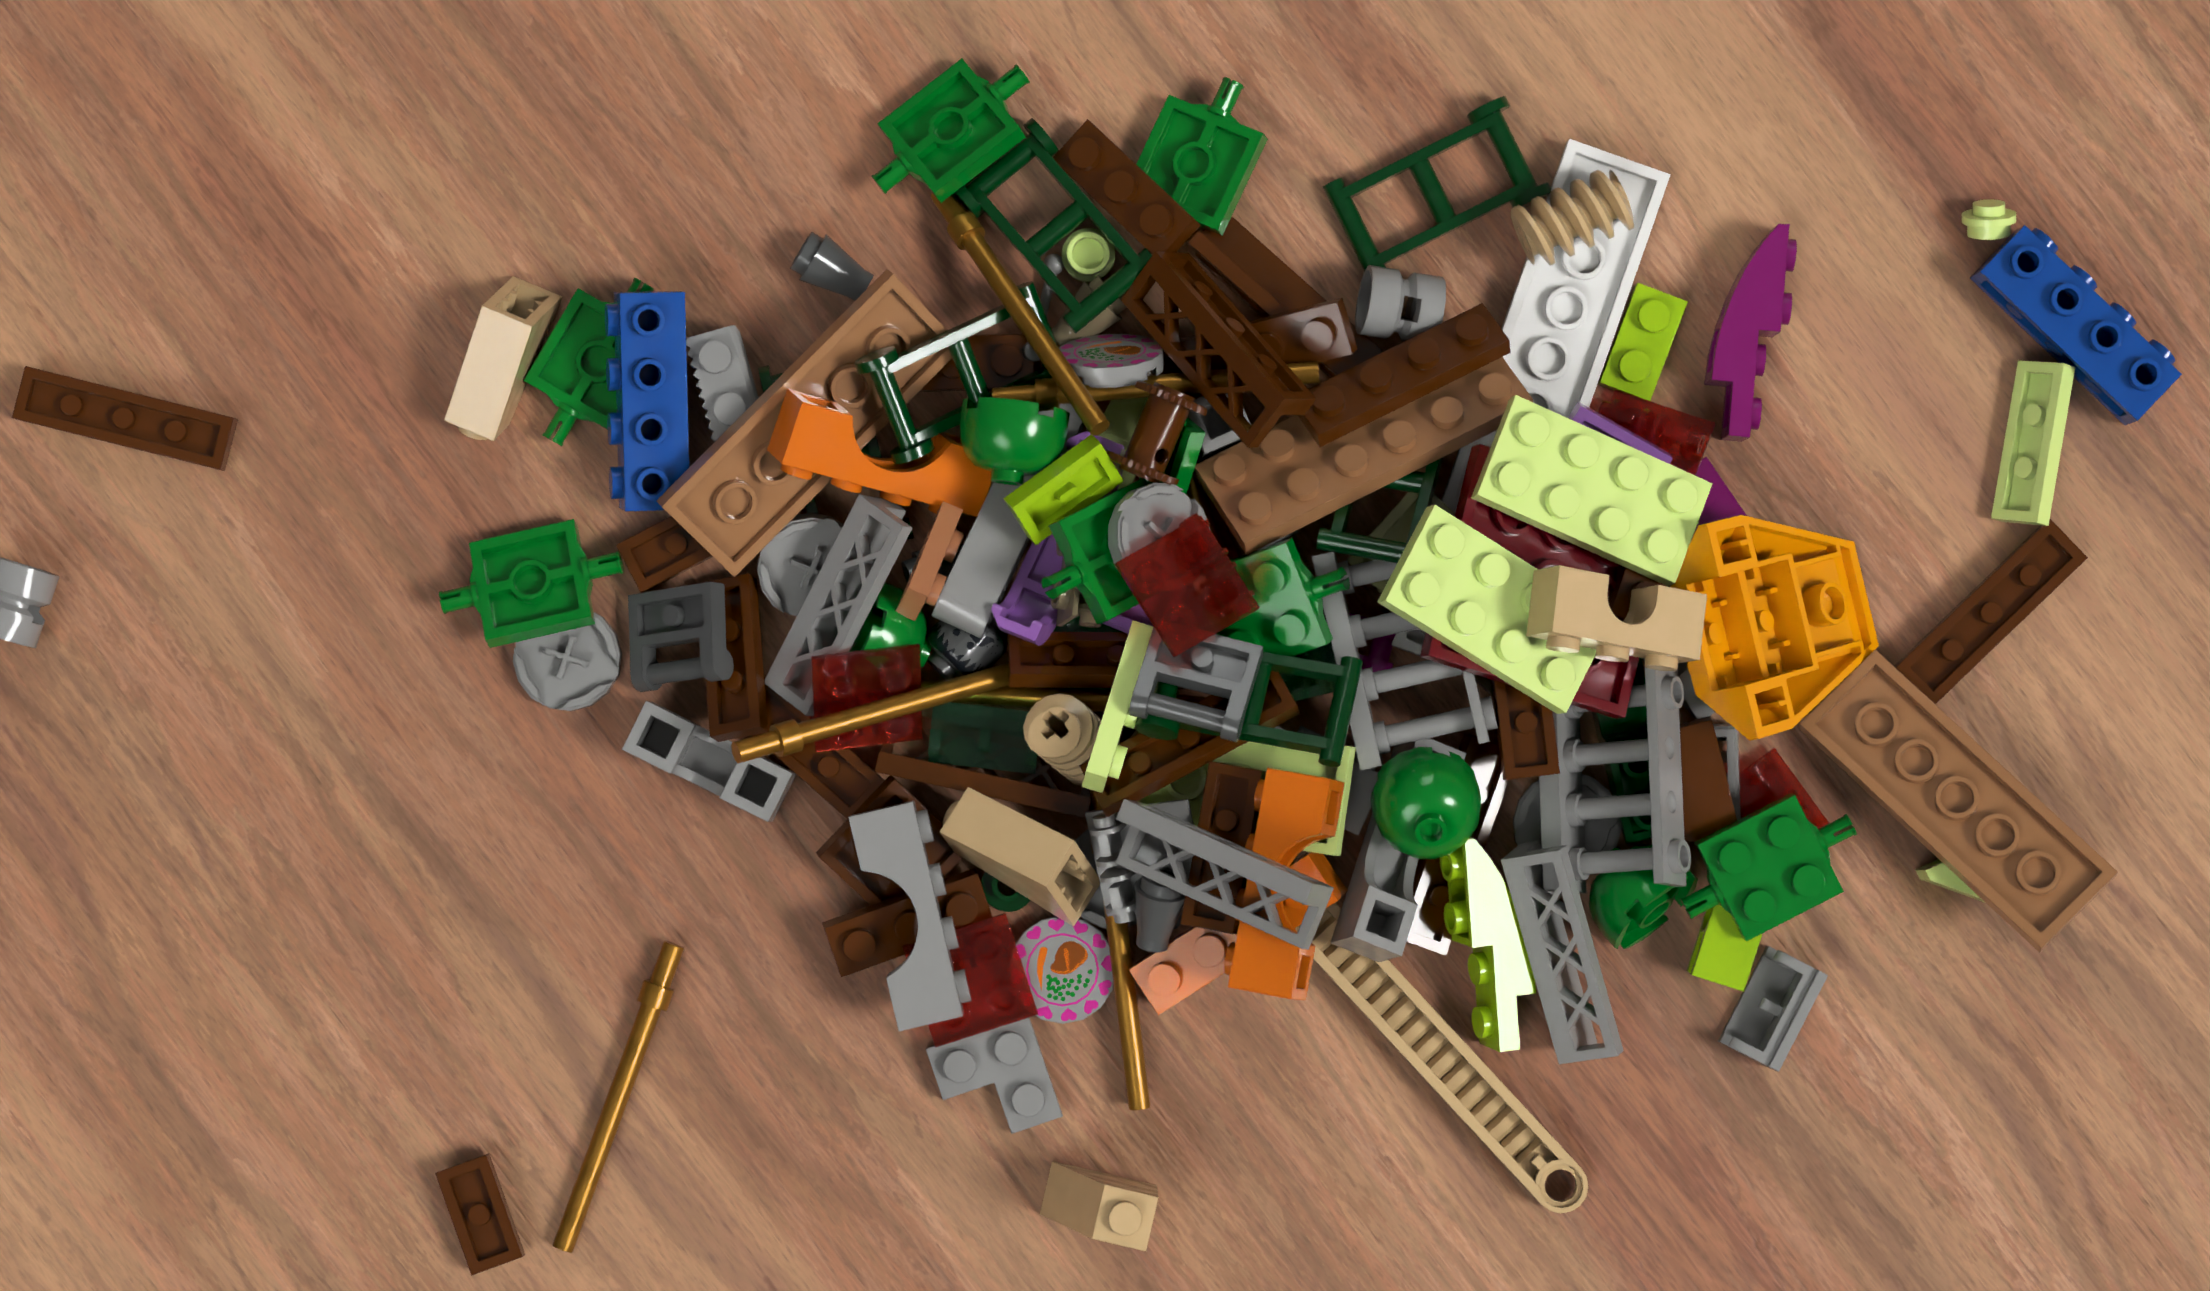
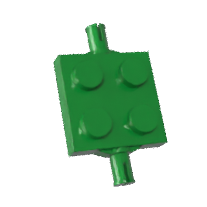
[871,58,1030,203]
[1136,77,1268,236]
[523,277,654,446]
[1041,478,1159,625]
[439,519,624,648]
[1185,538,1350,657]
[1680,793,1857,942]

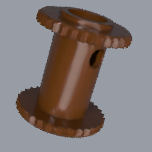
[1107,380,1207,485]

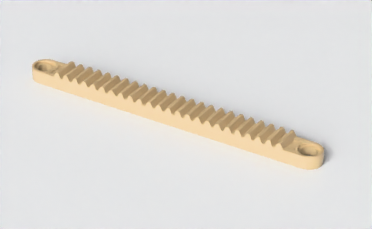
[1131,730,1588,1213]

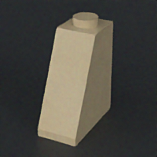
[444,276,562,441]
[939,787,1100,926]
[1040,1161,1159,1251]

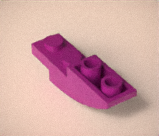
[1704,224,1797,442]

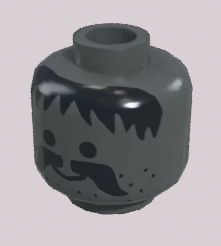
[926,617,1006,681]

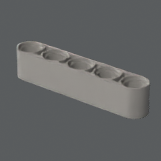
[932,404,1084,639]

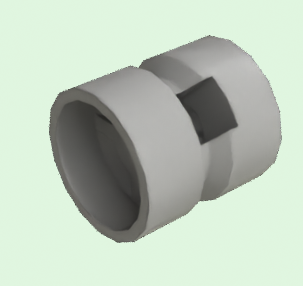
[1355,265,1446,342]
[0,557,60,648]

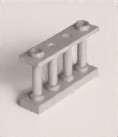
[1312,552,1498,771]
[1539,668,1691,894]

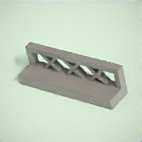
[765,494,912,717]
[1115,799,1334,950]
[1501,840,1624,1064]

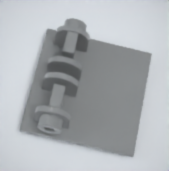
[1085,799,1194,924]

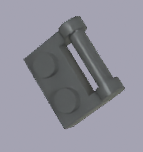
[628,582,734,692]
[1129,620,1263,742]

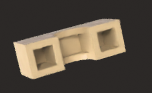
[1526,565,1707,671]

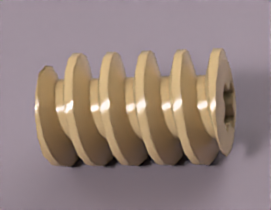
[1511,170,1634,266]
[1023,693,1120,786]

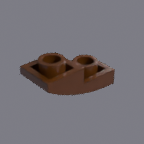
[1680,716,1737,842]

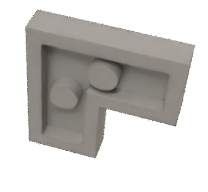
[926,1013,1063,1134]

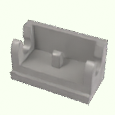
[1718,946,1828,1072]

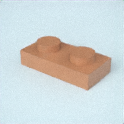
[896,501,964,621]

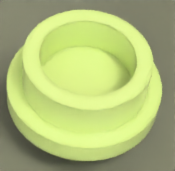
[1962,199,2016,240]
[1062,228,1115,282]

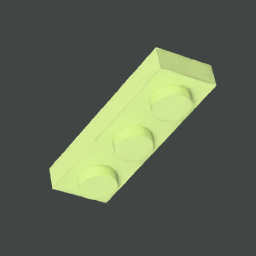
[1991,360,2075,526]
[1082,620,1154,793]

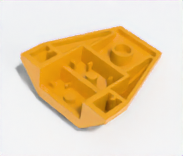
[1670,515,1879,741]

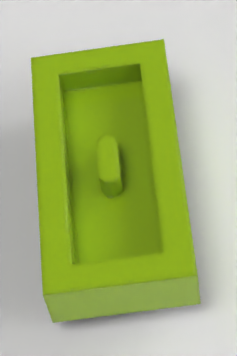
[1598,283,1688,403]
[1003,435,1124,545]

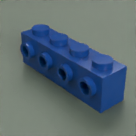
[1970,225,2182,425]
[605,291,689,511]

